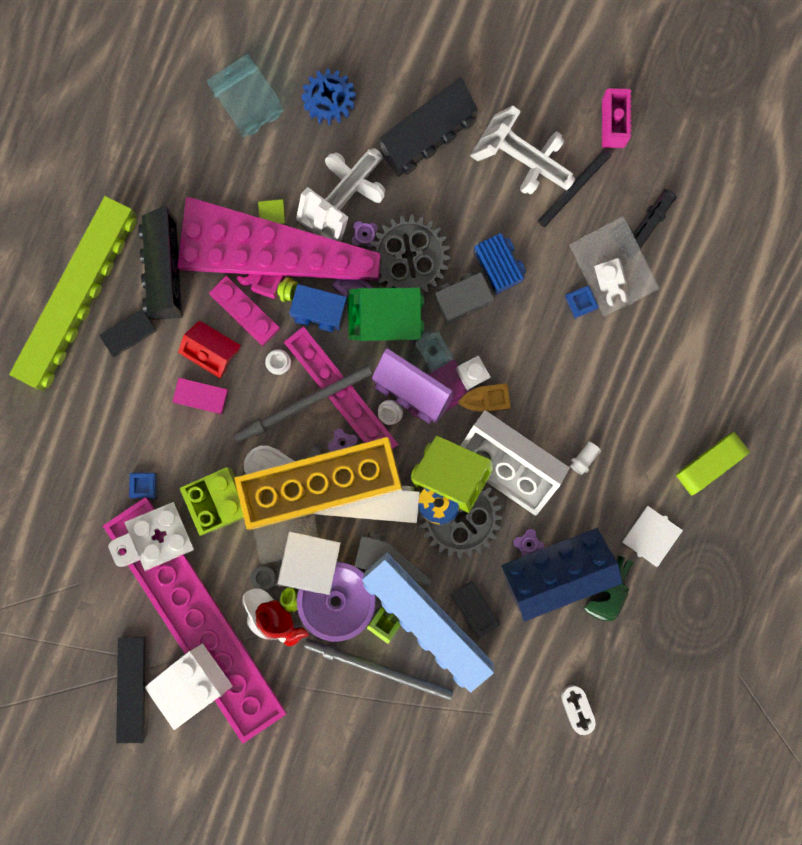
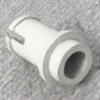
[570,441,601,475]

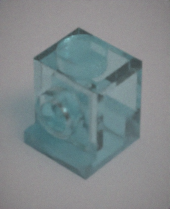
[416,331,453,373]

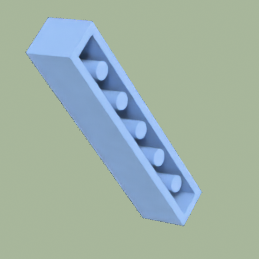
[362,552,494,693]

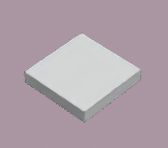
[277,532,340,595]

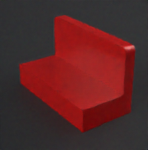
[178,321,241,378]

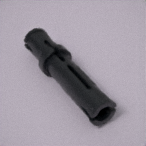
[621,188,677,259]

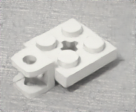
[108,502,194,571]

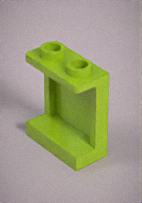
[411,435,493,513]

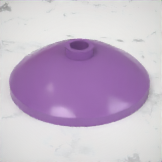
[297,562,375,641]

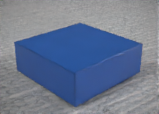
[565,285,599,319]
[129,473,157,499]

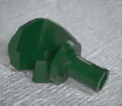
[583,556,634,622]

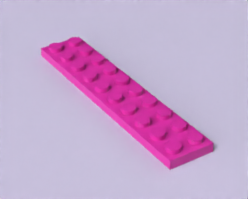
[103,497,287,744]

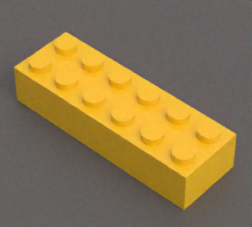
[234,437,403,530]

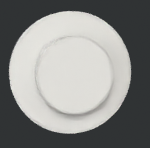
[265,349,291,375]
[378,400,403,425]

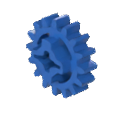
[301,69,356,125]

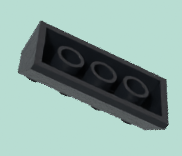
[379,77,478,177]
[138,206,182,320]

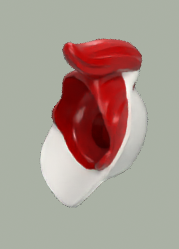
[243,588,309,646]

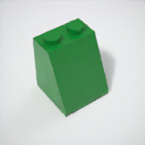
[347,288,424,341]

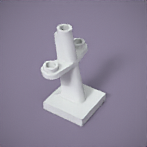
[470,106,575,194]
[296,148,385,242]

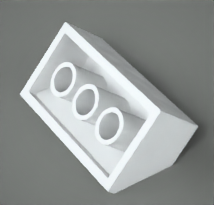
[460,410,570,516]

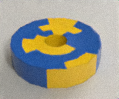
[418,488,460,525]

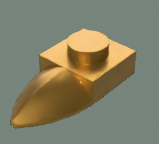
[458,383,511,412]

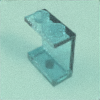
[206,54,283,138]

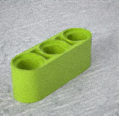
[675,431,750,496]

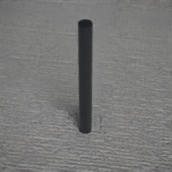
[538,149,612,228]

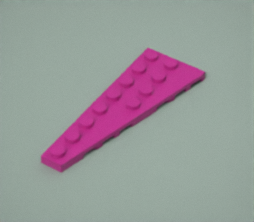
[178,197,381,281]

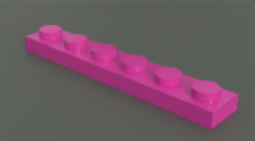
[284,326,399,450]

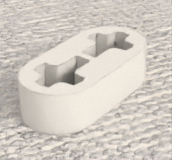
[561,685,596,735]

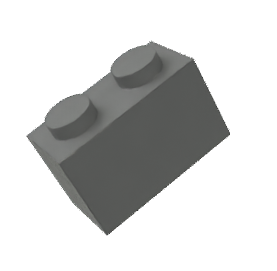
[434,272,494,325]

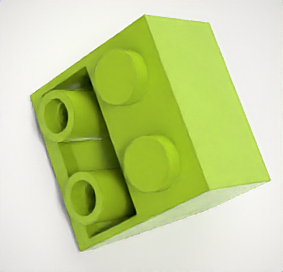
[180,467,244,536]

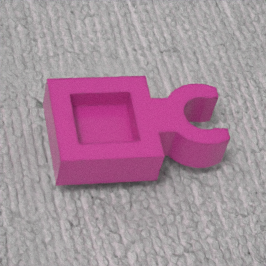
[237,274,285,299]

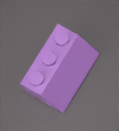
[372,348,453,424]

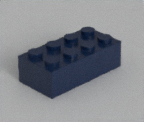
[501,528,622,622]

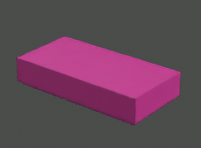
[172,378,229,415]

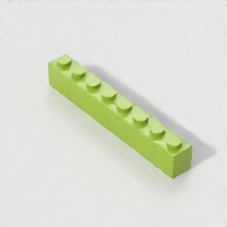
[9,196,137,391]

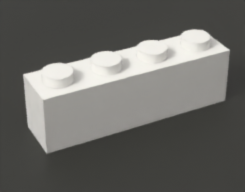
[314,486,419,523]

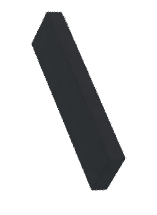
[116,637,146,743]

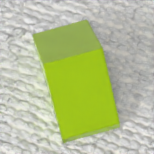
[367,606,401,644]

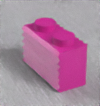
[602,89,632,148]

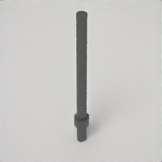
[234,365,373,443]
[304,638,453,701]

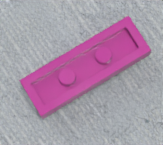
[208,276,280,346]

